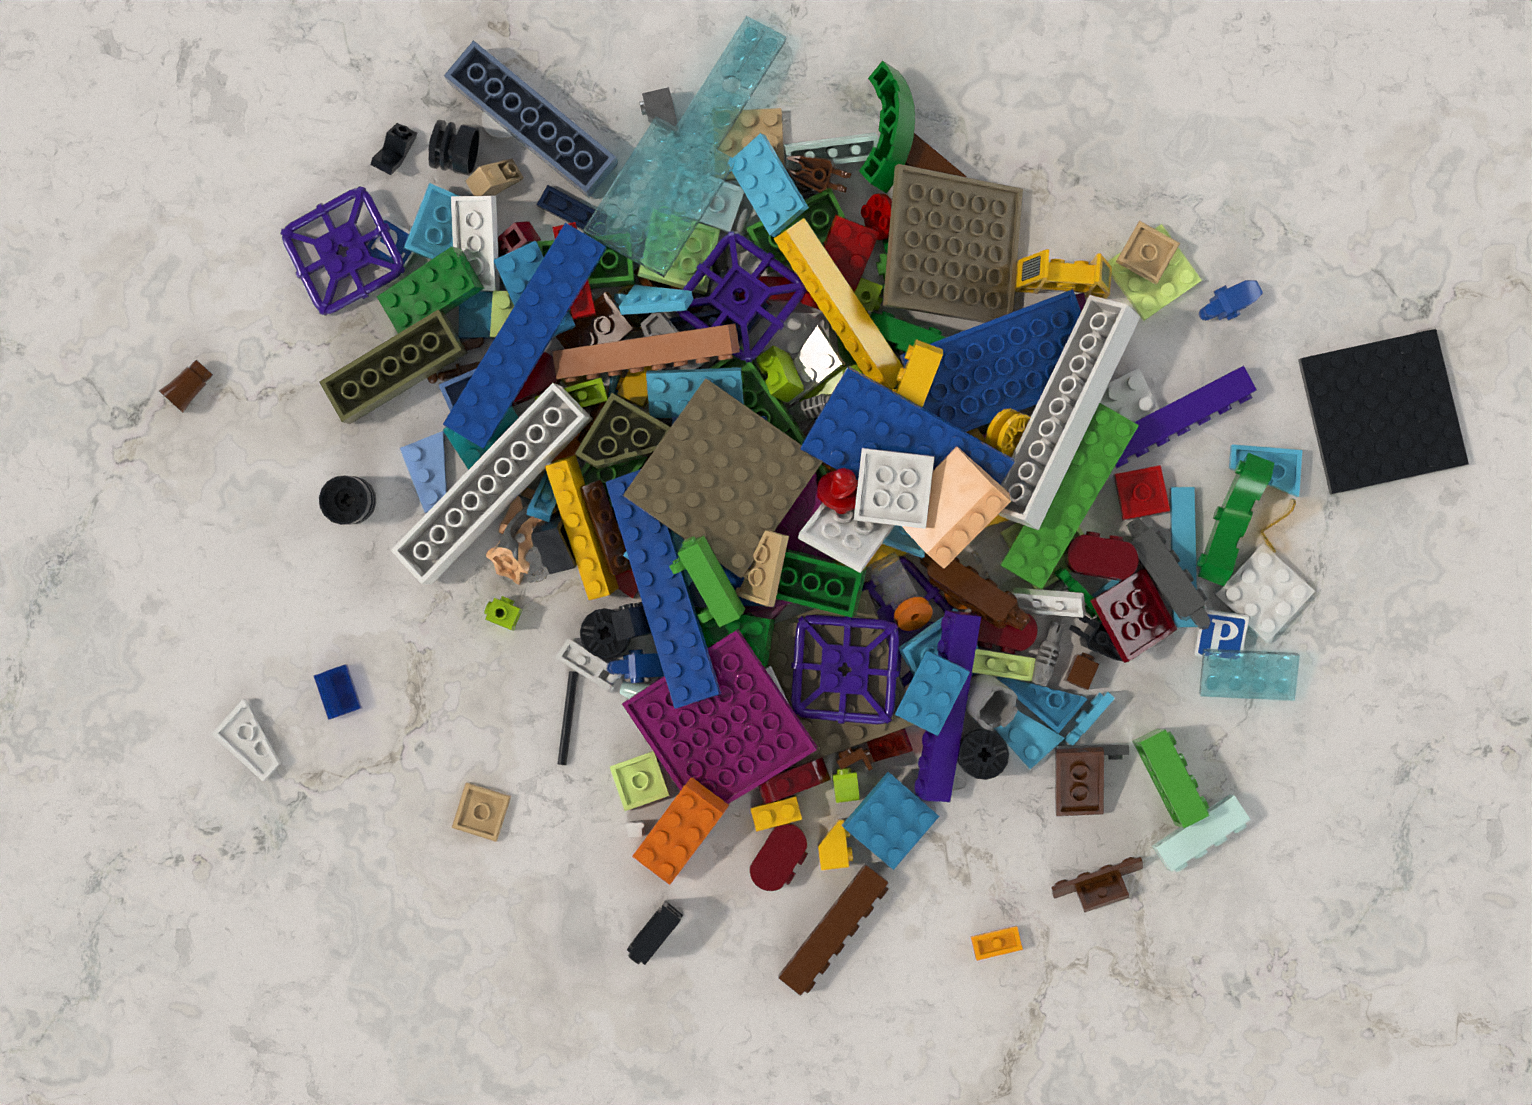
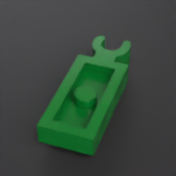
[1054,567,1100,619]

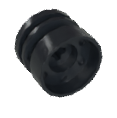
[428,119,480,176]
[319,475,377,525]
[580,608,631,659]
[957,729,1009,780]

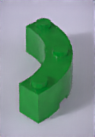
[859,60,915,194]
[870,311,946,353]
[1197,453,1275,587]

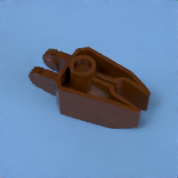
[785,155,852,193]

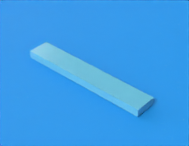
[1170,487,1198,627]

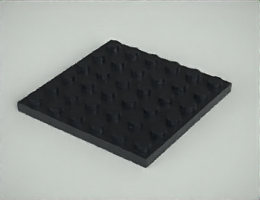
[1298,329,1469,495]

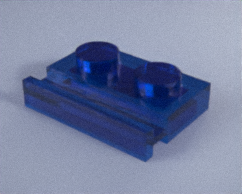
[313,664,362,720]

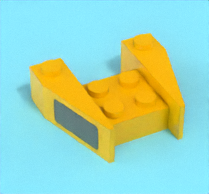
[1015,249,1112,299]

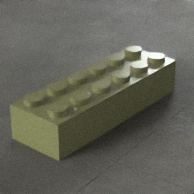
[319,310,468,424]

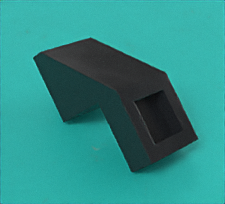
[370,123,417,175]

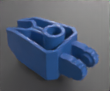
[1198,280,1263,321]
[606,649,664,683]

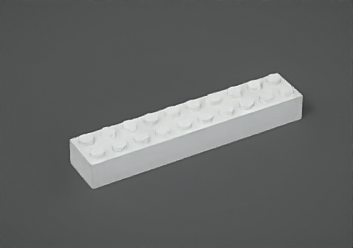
[998,295,1140,530]
[391,383,592,585]

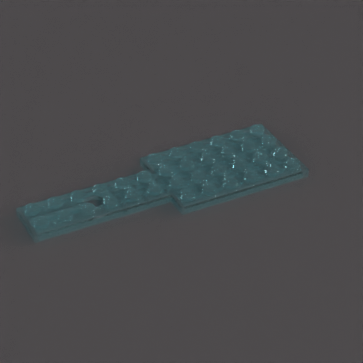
[583,16,786,278]

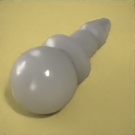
[728,209,749,253]

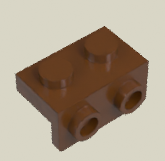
[835,746,875,771]

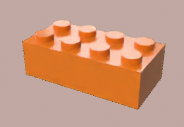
[632,777,729,885]

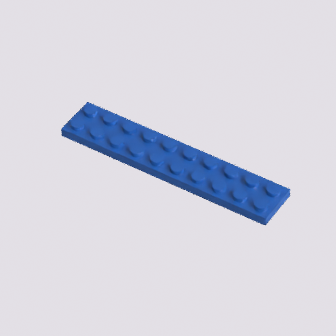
[443,222,607,449]
[606,469,721,709]

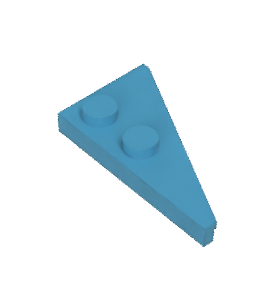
[997,676,1087,734]

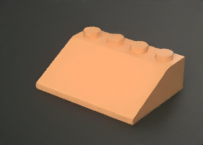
[902,446,1011,568]

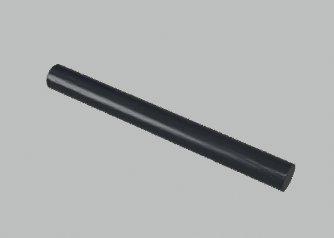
[557,671,578,765]

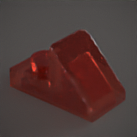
[867,728,913,762]

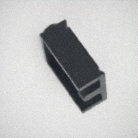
[627,900,683,965]

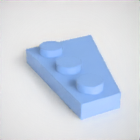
[400,431,447,513]

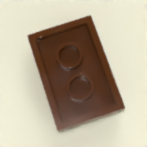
[556,292,636,349]
[1055,747,1104,816]

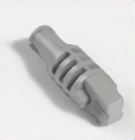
[787,394,831,421]
[1031,621,1065,687]

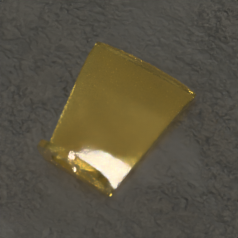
[1258,498,1296,553]

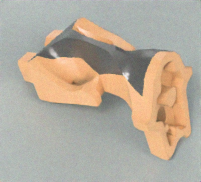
[486,488,557,585]

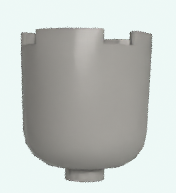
[966,674,1018,731]

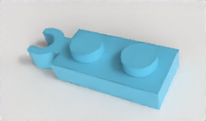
[1064,692,1115,746]

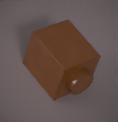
[1063,652,1099,690]

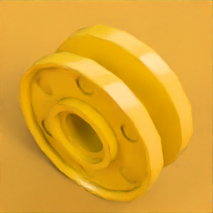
[986,408,1031,458]

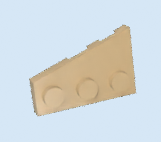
[735,530,789,607]

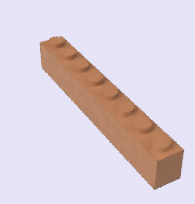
[552,324,740,382]

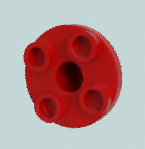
[861,193,892,240]
[817,468,858,514]

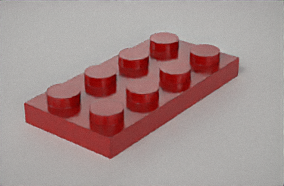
[800,215,880,310]

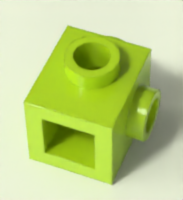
[855,277,883,316]
[484,596,523,631]

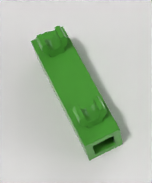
[669,535,745,627]

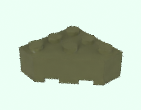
[575,393,671,469]

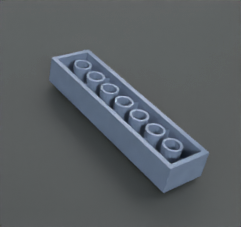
[444,40,618,198]

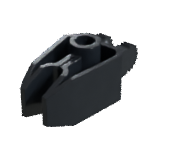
[1069,615,1123,662]

